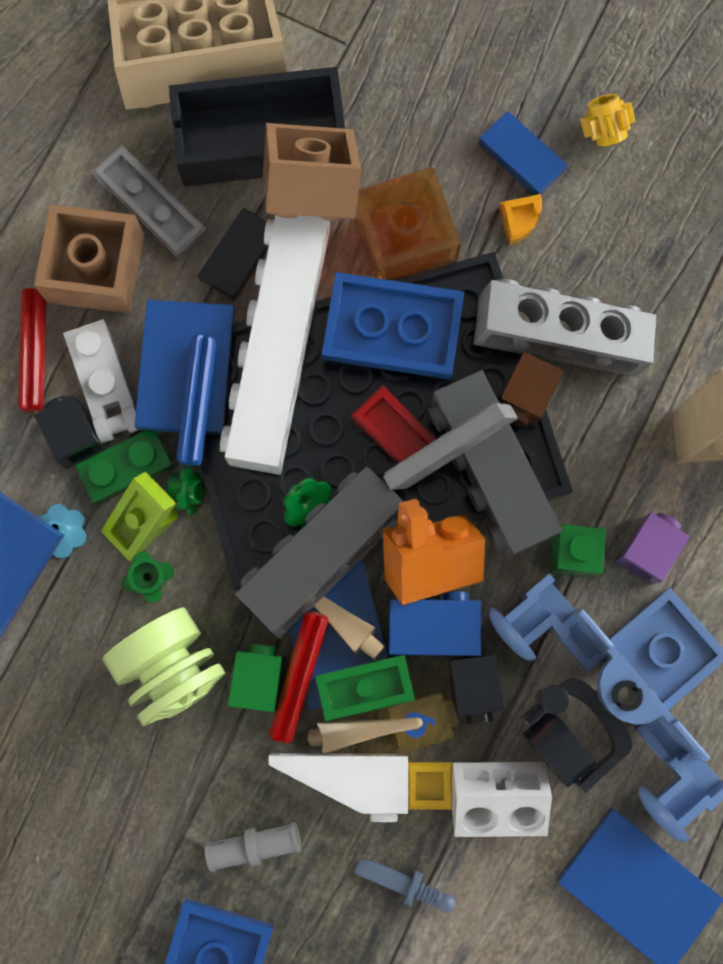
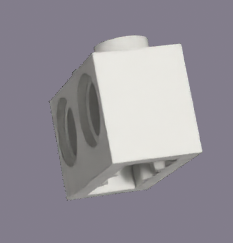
[452,762,552,837]

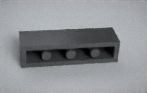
[428,370,563,559]
[235,466,404,640]

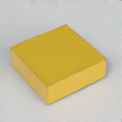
[408,762,453,810]

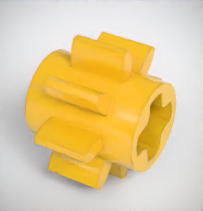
[580,93,636,146]

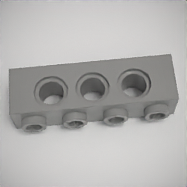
[473,279,656,377]

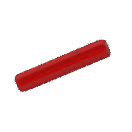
[18,288,46,413]
[269,611,329,744]

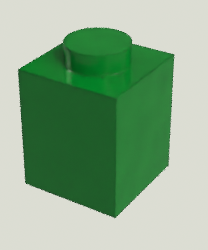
[549,524,606,578]
[228,644,284,712]

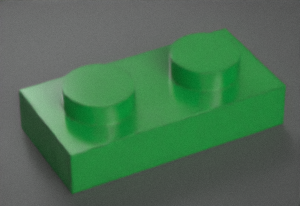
[75,430,174,506]
[315,655,415,721]

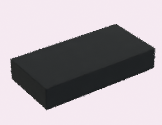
[198,208,269,301]

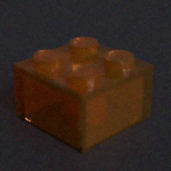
[354,166,461,280]

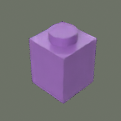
[614,512,690,585]

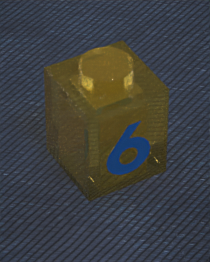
[387,693,459,754]

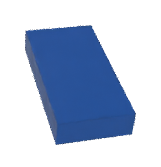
[478,111,567,195]

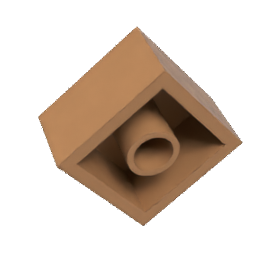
[263,123,361,221]
[34,204,145,314]

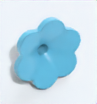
[38,504,87,559]

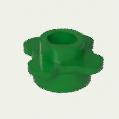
[167,467,204,515]
[122,552,174,603]

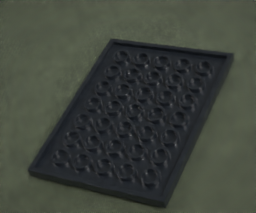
[200,252,573,591]

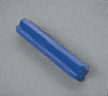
[176,335,217,466]

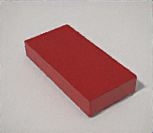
[352,385,437,465]

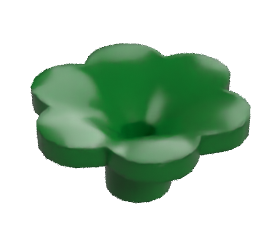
[283,478,332,528]

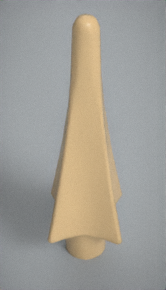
[314,597,385,660]
[308,717,423,754]

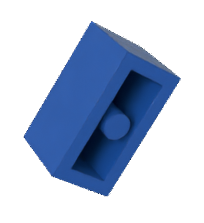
[388,592,481,657]

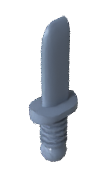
[353,859,456,913]

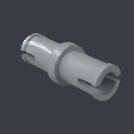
[205,822,301,872]

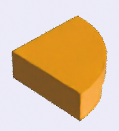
[499,194,542,246]

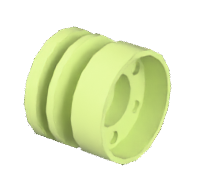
[102,607,226,726]

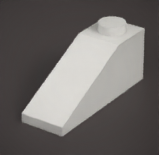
[269,753,408,822]

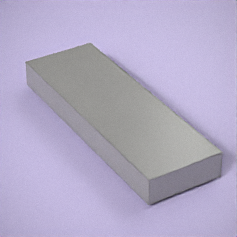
[91,145,208,261]
[383,403,518,490]

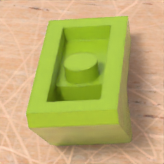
[101,472,179,562]

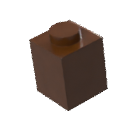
[499,352,564,428]

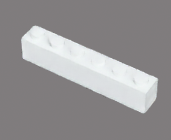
[220,215,330,475]

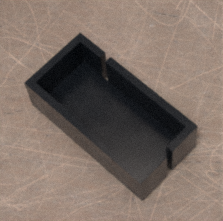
[168,67,345,187]

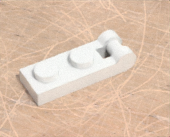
[63,319,138,443]

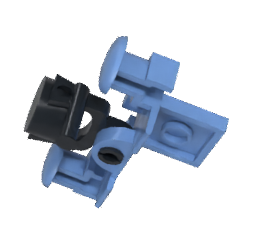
[488,574,723,842]

